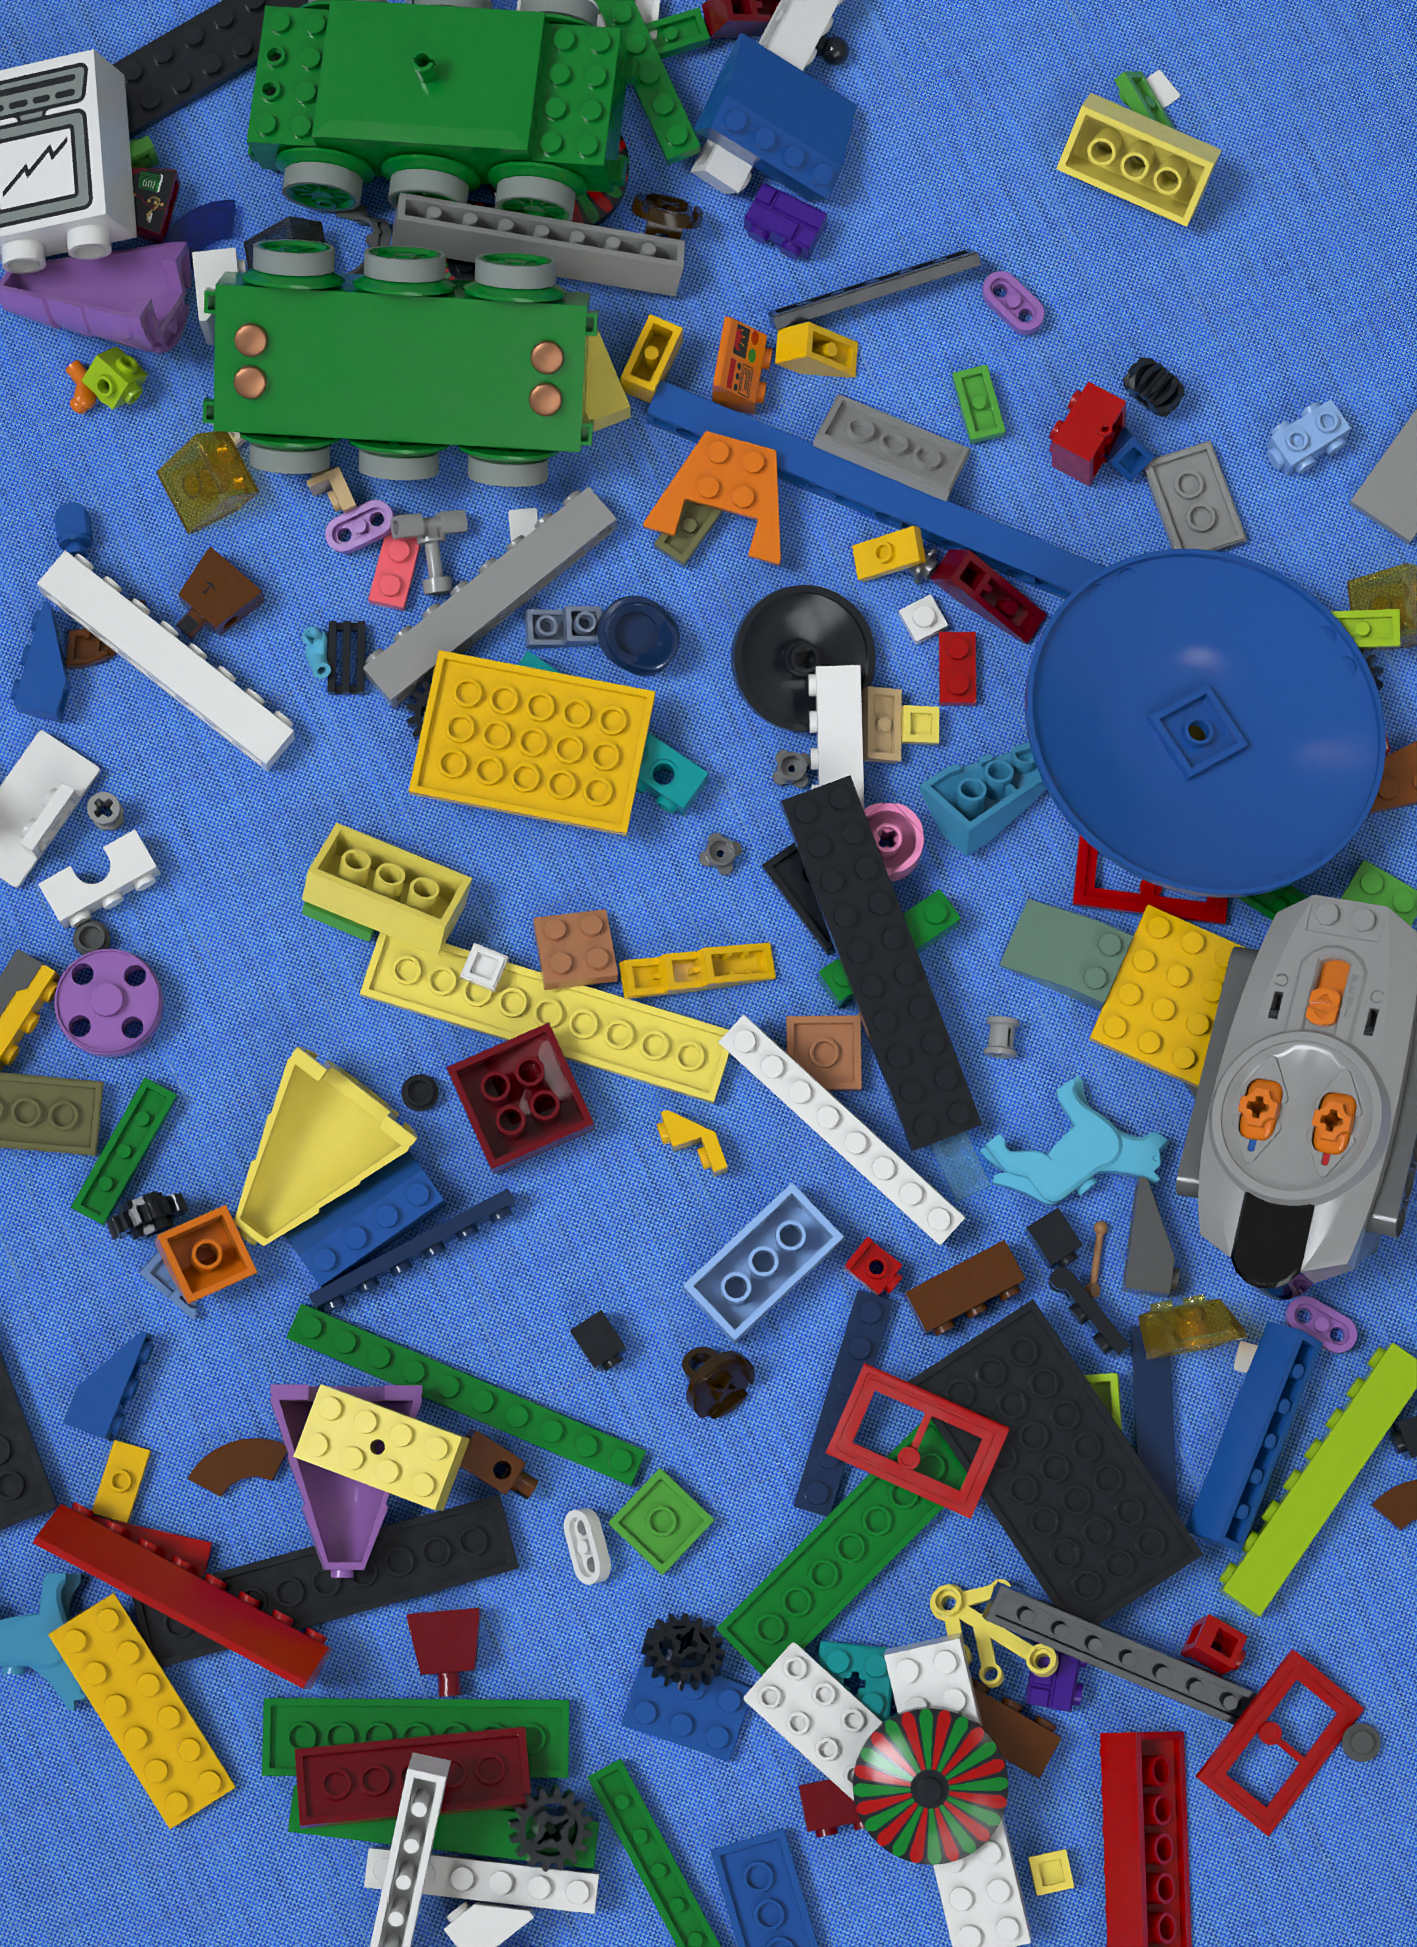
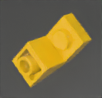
[656,1110,728,1177]

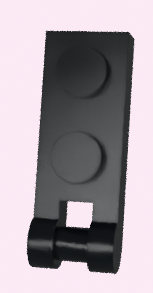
[1048,1267,1130,1358]

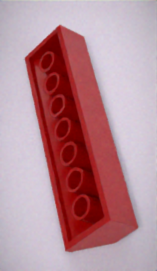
[33,1501,333,1690]
[1100,1731,1192,1947]

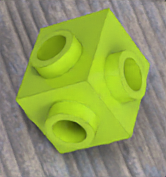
[81,346,148,410]

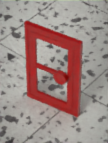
[1072,834,1228,925]
[826,1363,1010,1519]
[1195,1649,1364,1837]

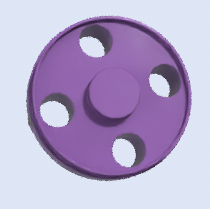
[54,949,164,1058]

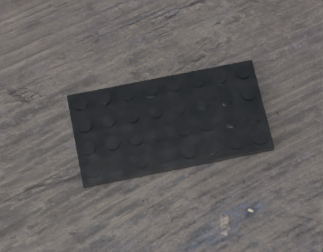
[908,1299,1203,1624]

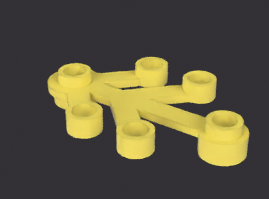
[930,1579,1059,1688]

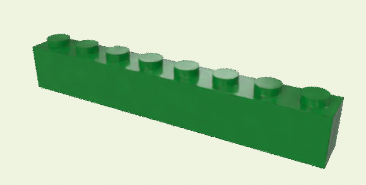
[288,1785,600,1869]

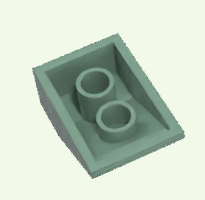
[999,899,1133,1010]

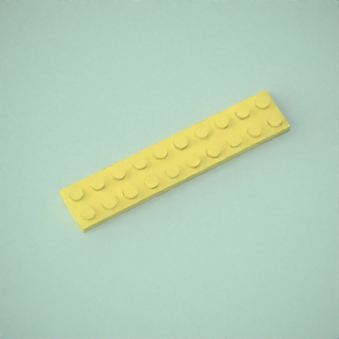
[360,932,730,1104]

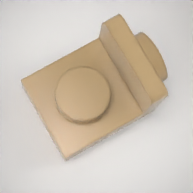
[306,466,357,513]

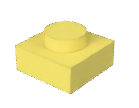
[901,705,939,745]
[1028,1849,1075,1896]

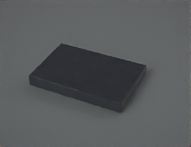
[762,842,835,955]

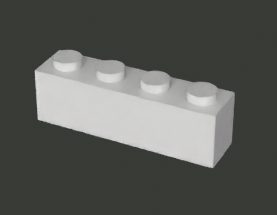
[808,665,864,810]

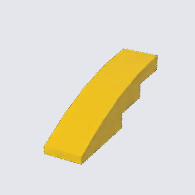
[619,942,776,999]

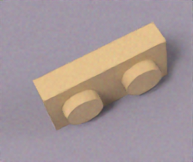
[862,686,902,764]

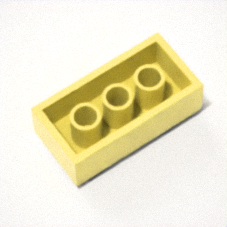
[1056,93,1222,227]
[302,822,472,956]
[293,1384,470,1511]

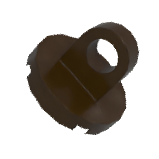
[631,193,704,240]
[682,1347,755,1419]

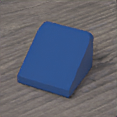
[1106,426,1156,482]

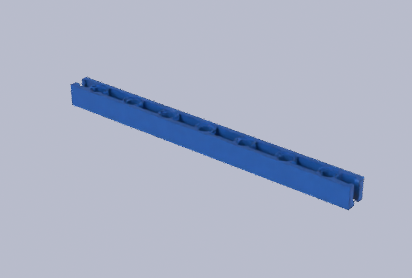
[647,380,1106,600]

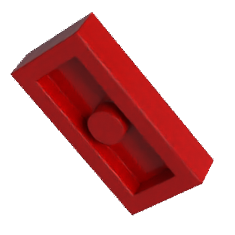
[938,632,976,706]

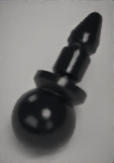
[815,33,849,66]

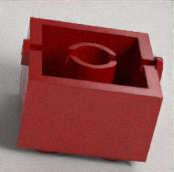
[1049,381,1127,487]

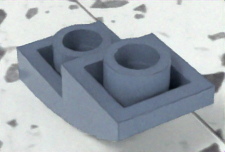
[524,606,602,648]

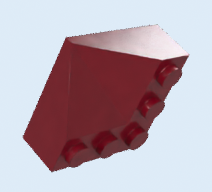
[446,1022,595,1175]

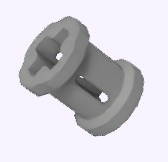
[87,792,124,831]
[984,1016,1020,1059]

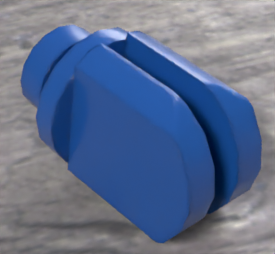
[54,502,93,558]

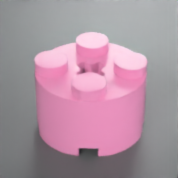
[864,803,924,882]

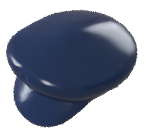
[597,595,680,676]

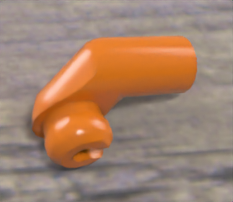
[65,360,97,414]

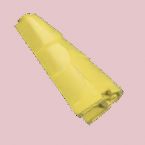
[234,1046,417,1246]

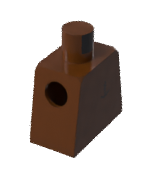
[176,547,265,639]
[460,1429,539,1500]

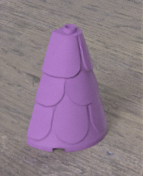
[0,242,191,353]
[270,1384,422,1578]

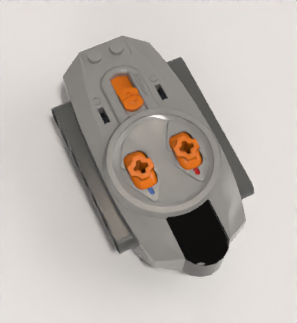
[1176,895,1417,1300]

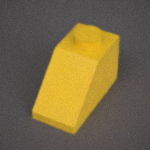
[775,322,858,378]

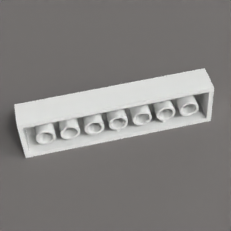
[884,1633,1031,1947]

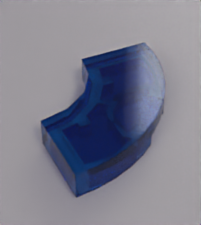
[162,200,236,270]

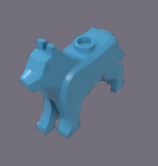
[0,1573,88,1711]

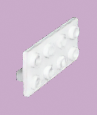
[0,730,100,888]
[744,1643,883,1801]

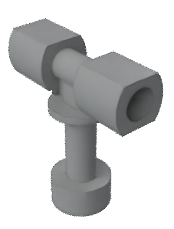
[390,510,468,595]

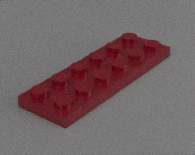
[295,1727,531,1829]

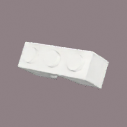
[38,829,161,928]

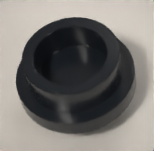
[401,1074,439,1112]

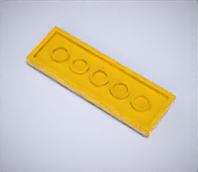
[48,1592,236,1829]

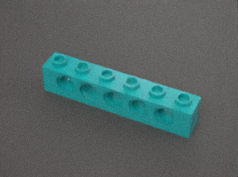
[518,651,708,816]

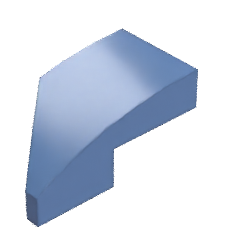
[139,1251,196,1319]

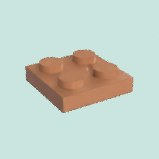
[533,909,618,990]
[786,1015,862,1091]

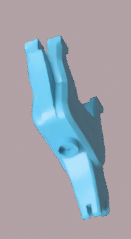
[979,1075,1170,1206]

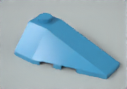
[919,742,1047,857]

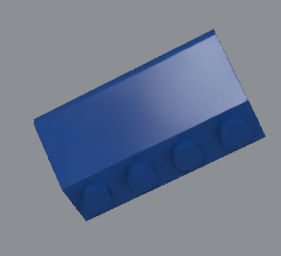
[284,1150,447,1288]

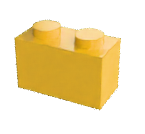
[620,314,683,404]

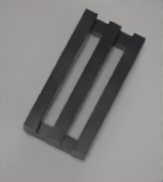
[327,621,366,695]

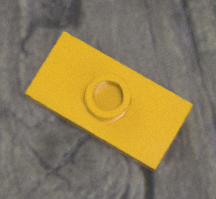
[852,526,926,582]
[92,1440,152,1524]

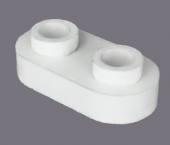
[564,1508,611,1585]

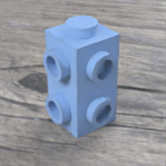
[1266,399,1351,476]

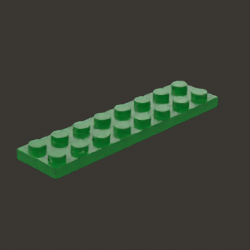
[716,1420,967,1676]
[262,1698,570,1778]

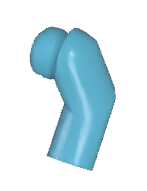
[302,627,331,679]

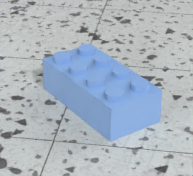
[683,1183,844,1344]

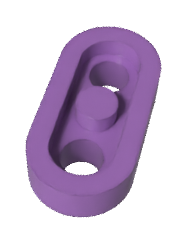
[982,271,1044,335]
[325,500,396,554]
[1285,1296,1357,1354]

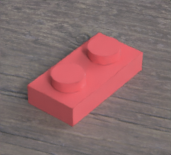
[368,533,421,612]

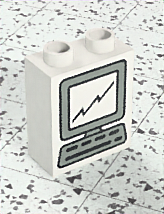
[0,49,137,274]

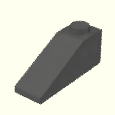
[1121,1177,1180,1298]

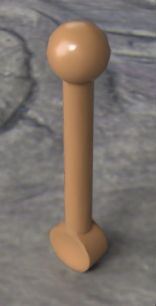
[1085,1221,1108,1298]

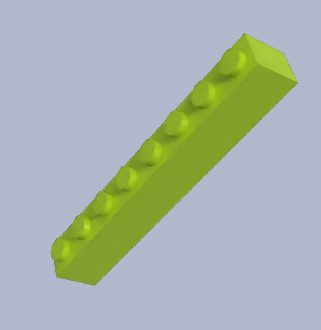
[1218,1342,1417,1618]

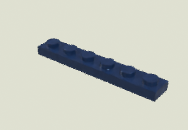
[308,1188,516,1313]
[793,1290,894,1517]

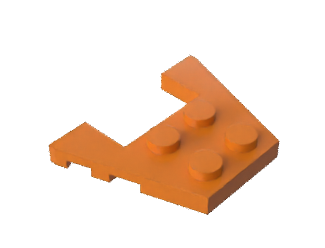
[643,431,781,566]

